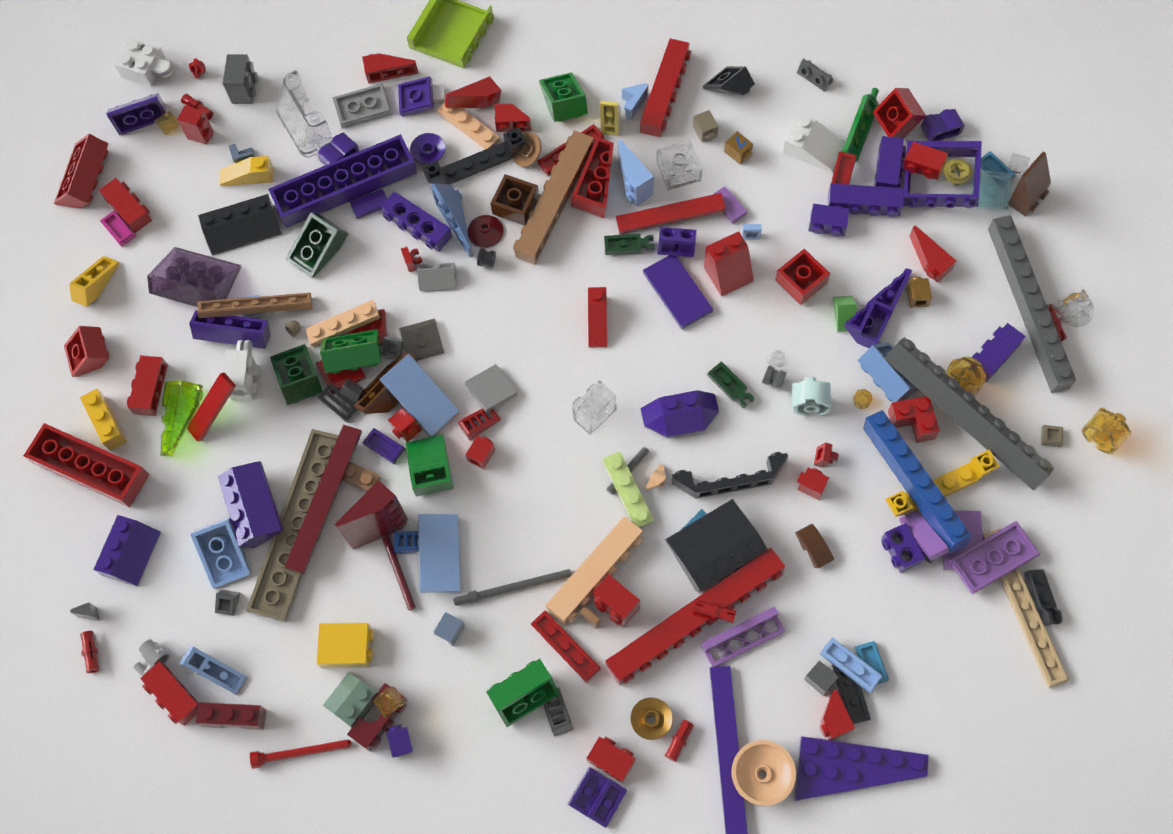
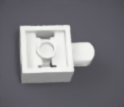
[114,38,173,87]
[222,340,259,400]

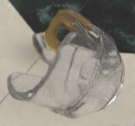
[1052,289,1094,328]

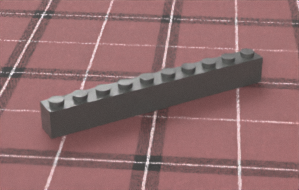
[988,215,1076,393]
[884,337,1054,491]

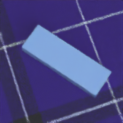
[819,637,883,693]

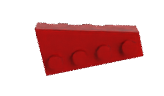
[570,137,614,218]

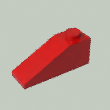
[362,53,419,84]
[445,76,501,108]
[909,225,957,283]
[588,287,607,348]

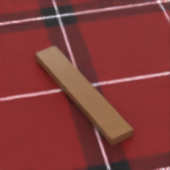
[197,292,313,318]

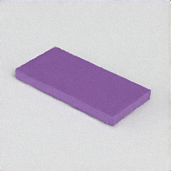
[949,521,1040,595]

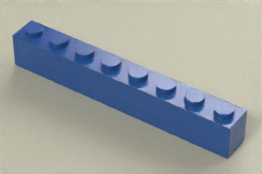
[863,410,971,554]

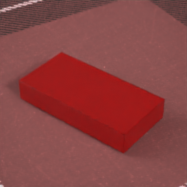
[831,152,857,185]

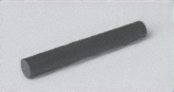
[606,447,649,494]

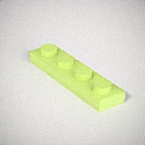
[602,451,654,528]

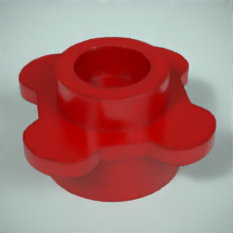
[189,58,206,79]

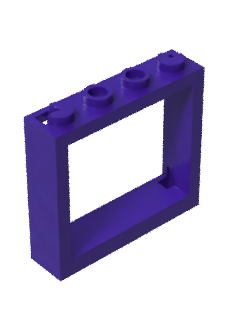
[903,141,982,208]

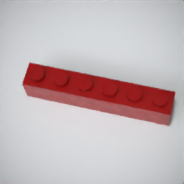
[640,38,692,137]

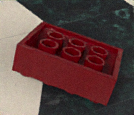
[335,480,408,550]

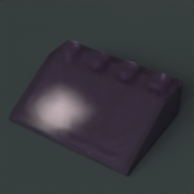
[147,247,241,307]

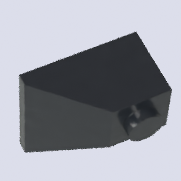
[702,66,755,95]

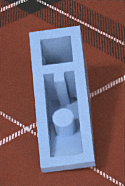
[179,646,247,695]

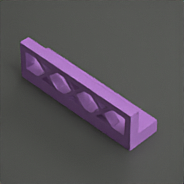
[701,606,785,667]

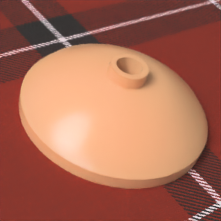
[731,740,796,806]

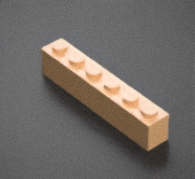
[546,516,643,625]

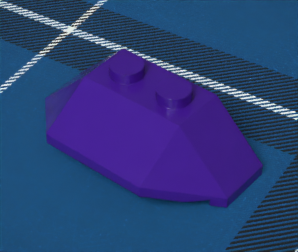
[640,390,719,438]

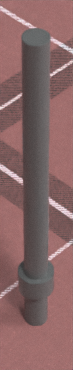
[453,569,572,606]

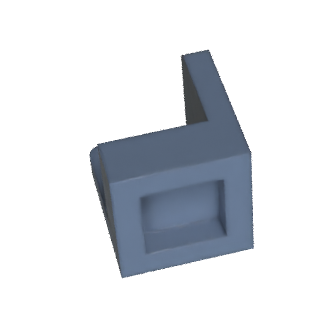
[229,144,256,163]
[434,612,465,646]

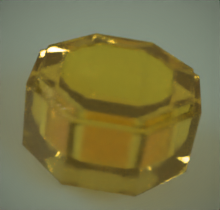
[853,389,873,409]

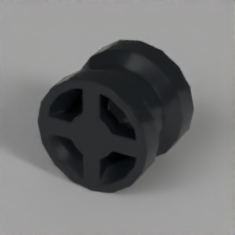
[477,248,496,269]

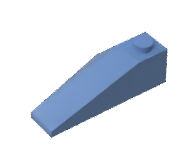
[430,184,473,257]

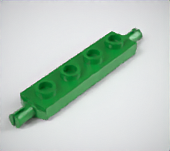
[842,88,879,162]

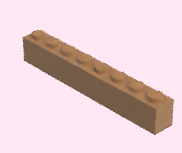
[513,131,594,265]

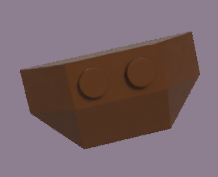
[354,352,418,414]

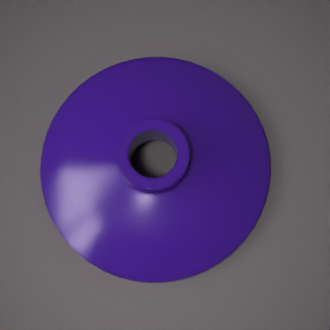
[410,133,445,164]

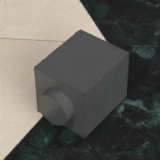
[804,660,839,696]

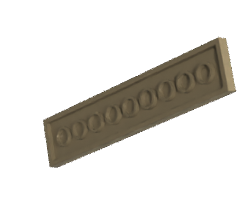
[246,429,339,623]

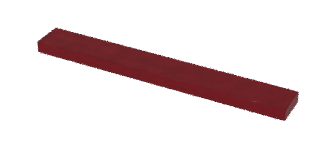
[284,424,362,574]

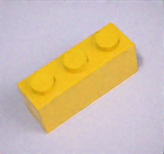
[80,389,127,451]

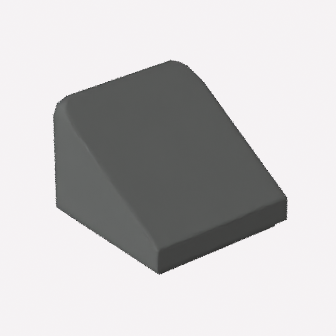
[339,378,364,402]
[215,590,240,616]
[70,602,100,620]

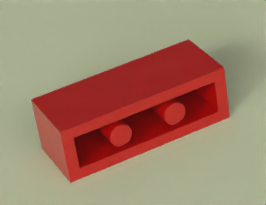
[99,178,152,233]
[127,355,168,416]
[140,661,199,726]

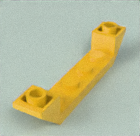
[885,449,1000,517]

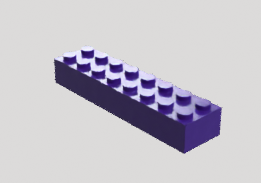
[268,134,417,228]

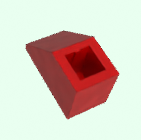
[495,104,531,133]

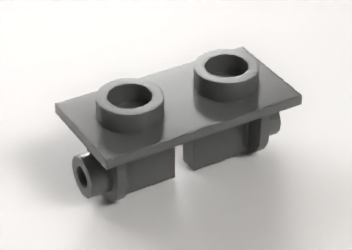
[797,58,834,91]

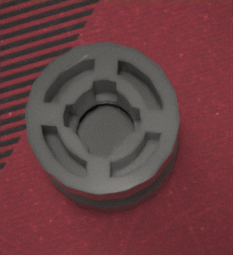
[762,366,787,390]

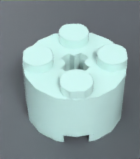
[792,377,831,416]

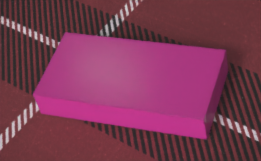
[100,210,136,247]

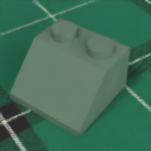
[323,672,377,728]

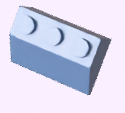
[857,342,919,402]

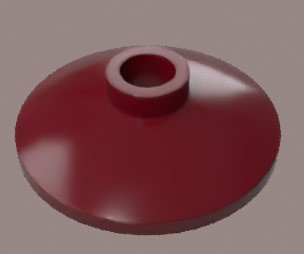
[468,215,504,248]

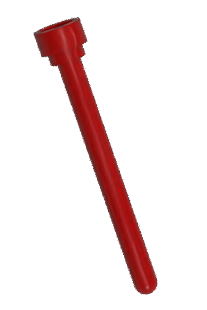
[250,739,351,769]

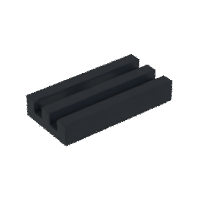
[317,383,358,422]

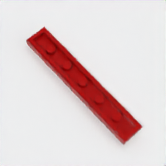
[615,193,726,235]

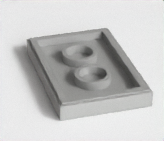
[332,83,392,128]

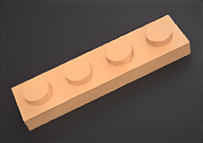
[437,103,500,149]
[306,300,380,347]

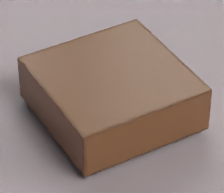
[580,607,600,628]

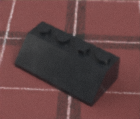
[198,194,282,256]

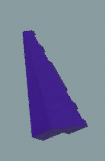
[844,268,912,348]

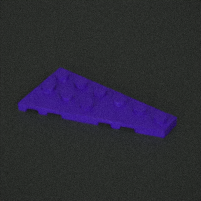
[795,736,929,801]

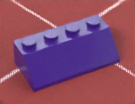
[217,461,283,548]

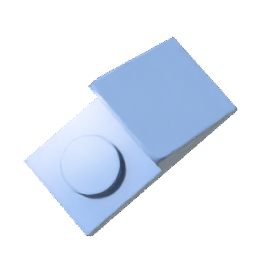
[622,83,649,120]

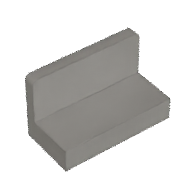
[417,263,456,291]

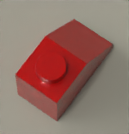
[820,689,855,740]

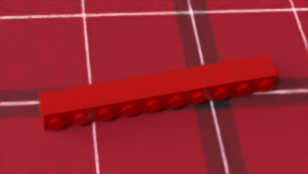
[605,547,785,685]

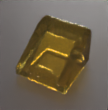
[155,110,180,135]
[373,686,405,718]

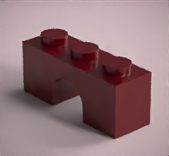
[347,683,407,751]
[196,702,266,730]

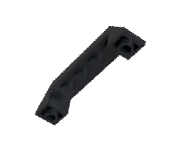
[421,128,527,185]
[671,452,788,499]

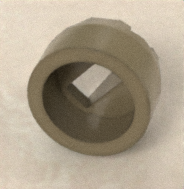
[284,321,301,337]

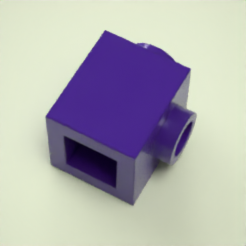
[386,724,413,758]

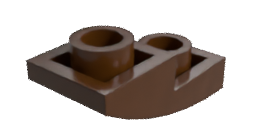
[795,524,835,568]

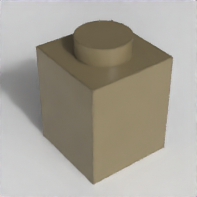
[693,110,718,142]

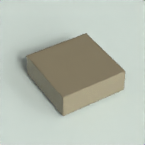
[1041,425,1063,447]

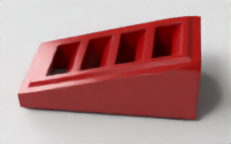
[458,408,501,441]

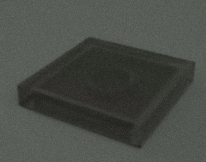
[399,318,444,361]

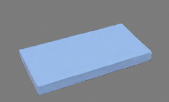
[379,354,459,437]
[418,514,460,593]

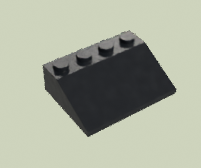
[665,499,768,591]

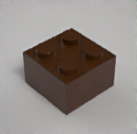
[490,174,539,225]

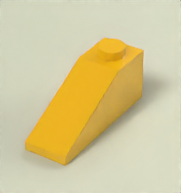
[220,156,274,186]
[69,256,119,307]

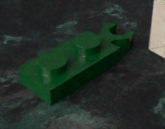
[604,234,654,255]
[707,361,754,409]

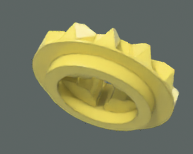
[943,159,972,185]

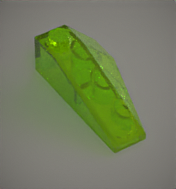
[160,380,203,457]

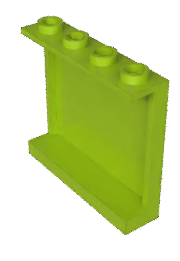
[407,0,494,69]

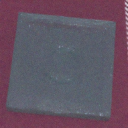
[972,170,1012,209]

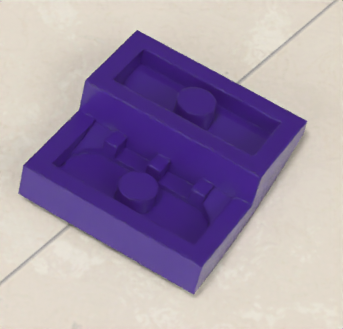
[567,767,627,828]

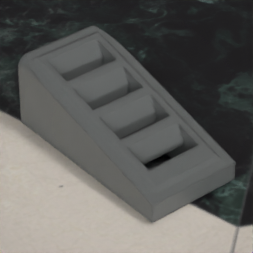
[543,687,574,736]

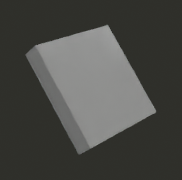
[465,364,518,413]

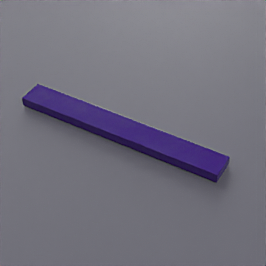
[709,666,748,834]

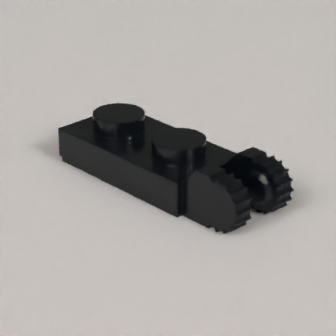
[1024,569,1063,626]

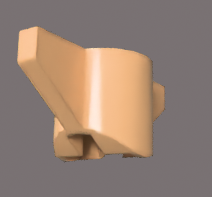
[645,464,666,490]

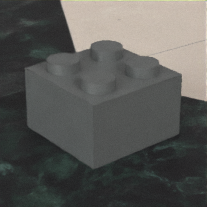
[222,54,258,104]

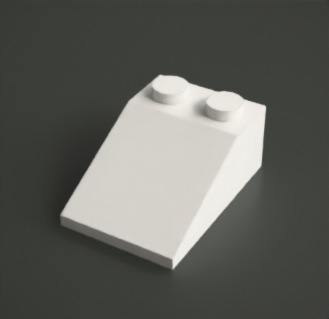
[783,113,845,172]

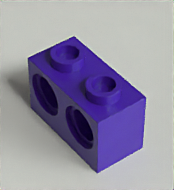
[658,227,697,257]
[881,523,925,573]

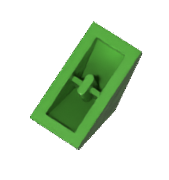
[833,296,857,332]

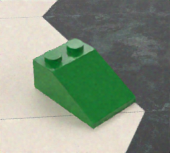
[539,72,588,122]

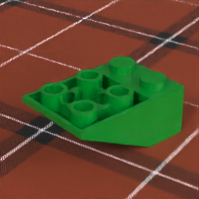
[406,434,454,497]

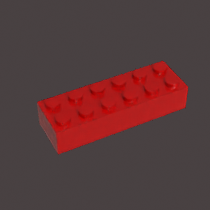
[23,423,150,508]

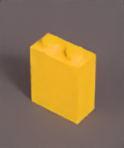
[317,623,374,668]

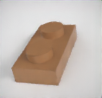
[343,462,381,492]

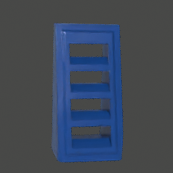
[393,531,419,554]

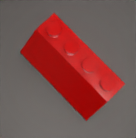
[54,134,109,209]

